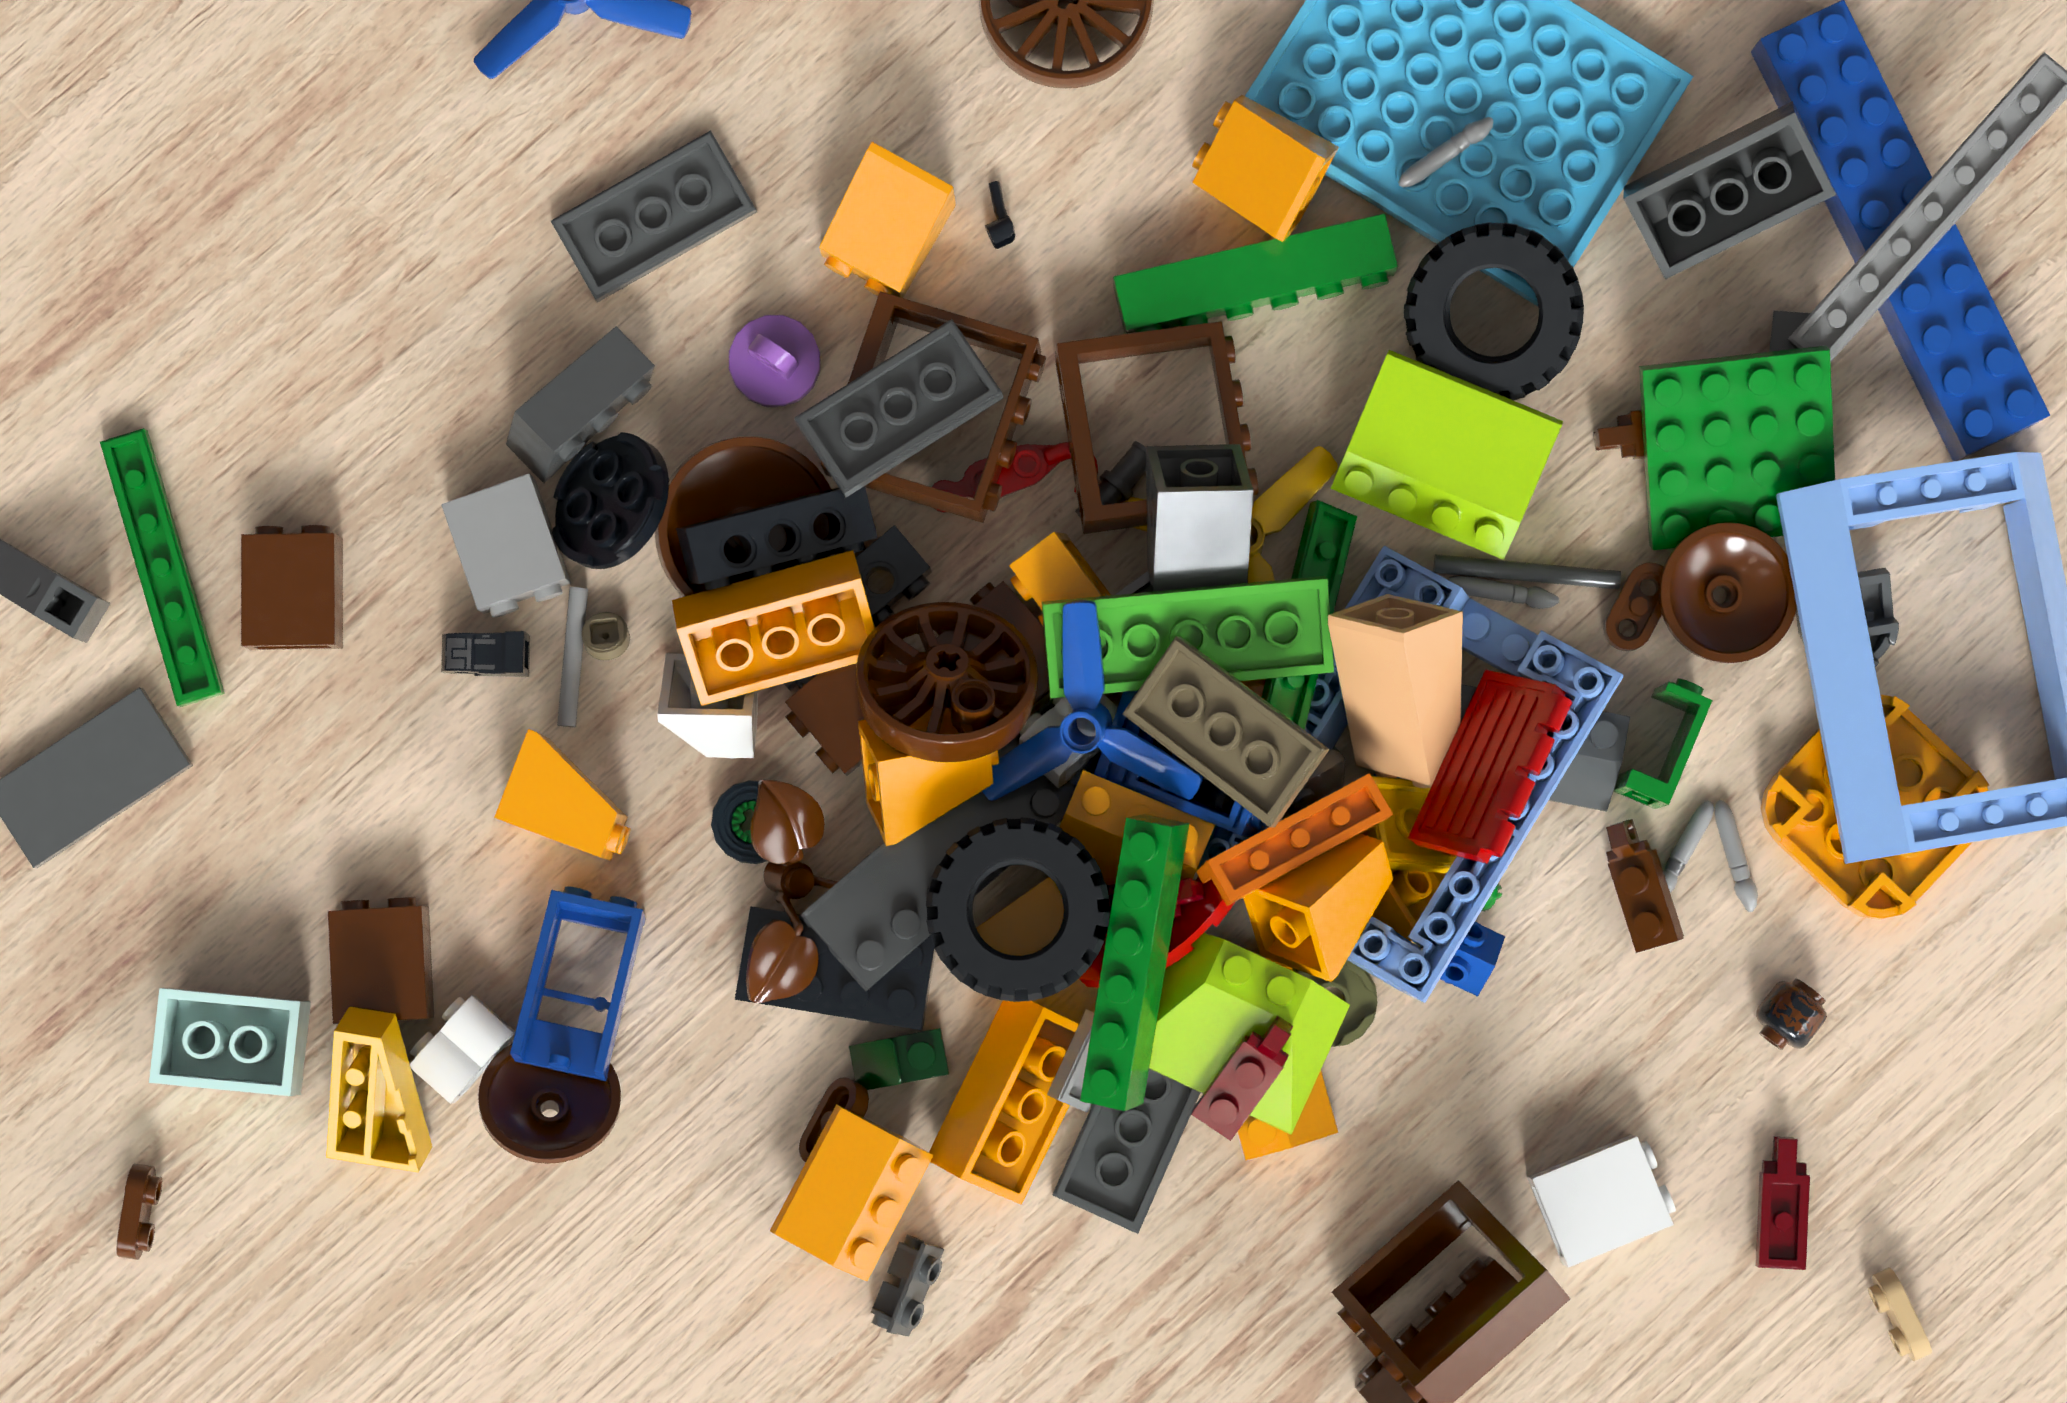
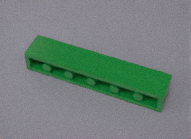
[1113,213,1398,334]
[1080,814,1190,1111]

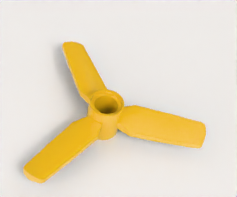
[1125,446,1338,583]

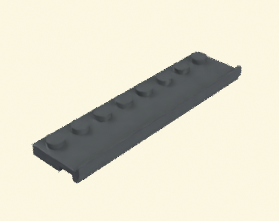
[801,698,1102,991]

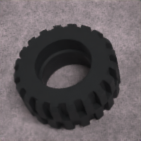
[1404,222,1584,401]
[926,817,1110,1002]

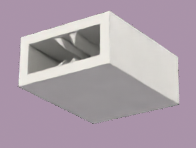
[1527,1135,1676,1268]

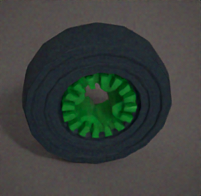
[711,780,767,864]

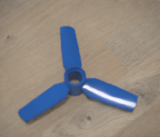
[474,0,692,79]
[982,600,1202,801]

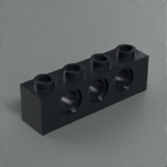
[676,486,877,590]
[784,525,932,691]

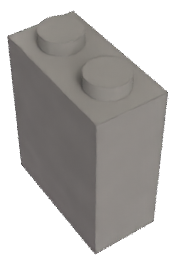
[441,474,571,618]

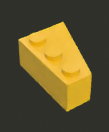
[326,1007,433,1173]

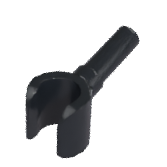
[985,181,1016,249]

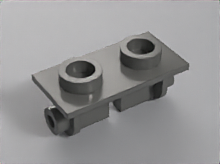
[871,1235,944,1337]

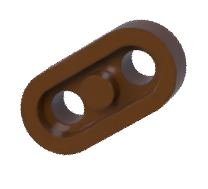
[1603,562,1663,651]
[799,1077,869,1162]
[116,1164,162,1260]

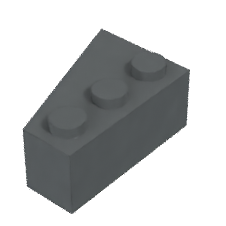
[506,326,655,483]

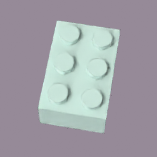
[149,988,311,1096]

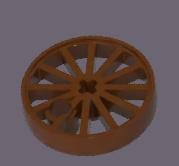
[979,0,1154,89]
[856,602,1038,762]

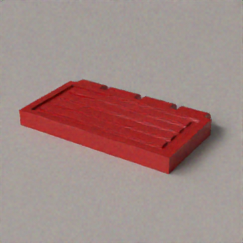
[1408,670,1572,864]

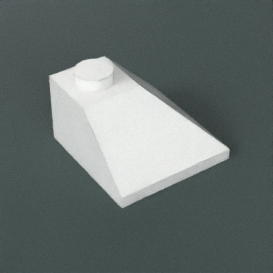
[657,653,758,759]

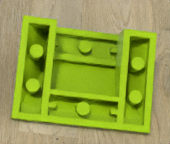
[1149,933,1350,1135]

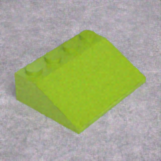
[1330,350,1563,560]

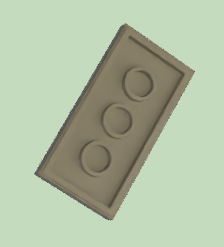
[1123,636,1330,827]

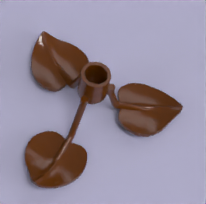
[746,779,870,1003]

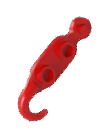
[932,442,1098,513]

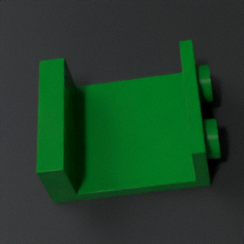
[1613,678,1713,809]

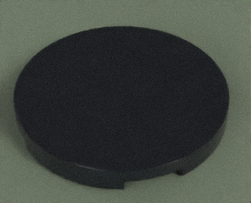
[552,432,669,569]

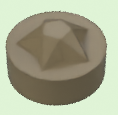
[581,612,630,660]

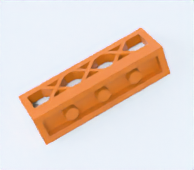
[1196,773,1393,906]

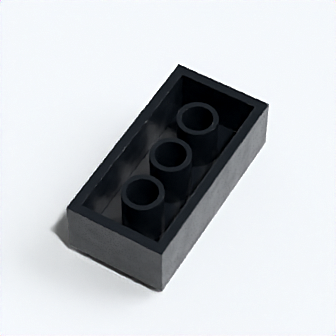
[735,906,936,1030]

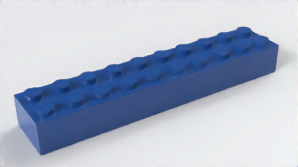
[1751,0,2051,461]

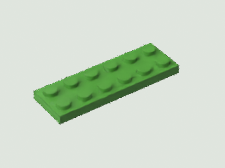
[1042,576,1334,699]

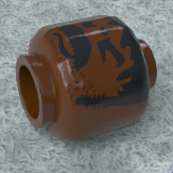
[1756,978,1827,1050]

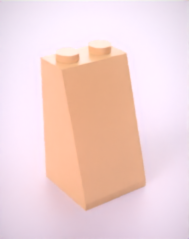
[1328,594,1463,788]

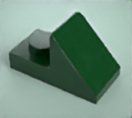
[849,1028,949,1090]

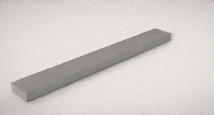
[1788,52,2067,363]

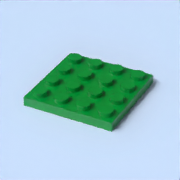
[1639,345,1835,550]

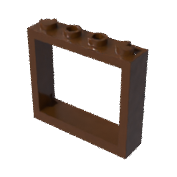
[820,291,1046,523]
[1055,321,1258,534]
[1332,1180,1570,1403]

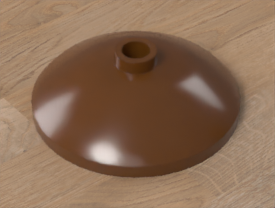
[1658,523,1797,663]
[478,1043,621,1164]

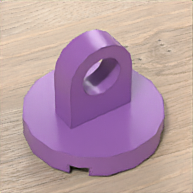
[729,315,821,407]

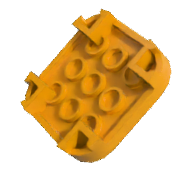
[1761,694,1990,919]

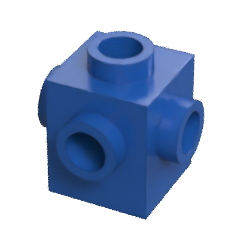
[1440,922,1505,996]

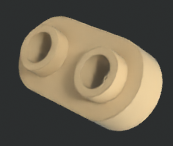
[1868,1267,1932,1362]

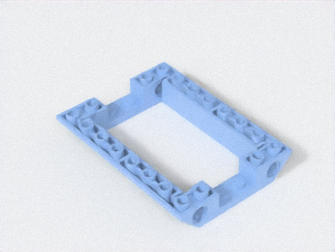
[1776,452,2067,864]
[1197,546,1624,1003]

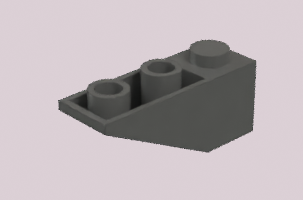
[0,539,111,643]

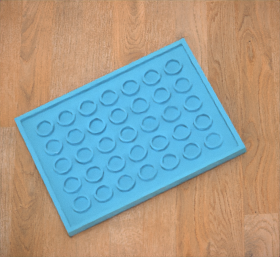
[1245,0,1694,306]

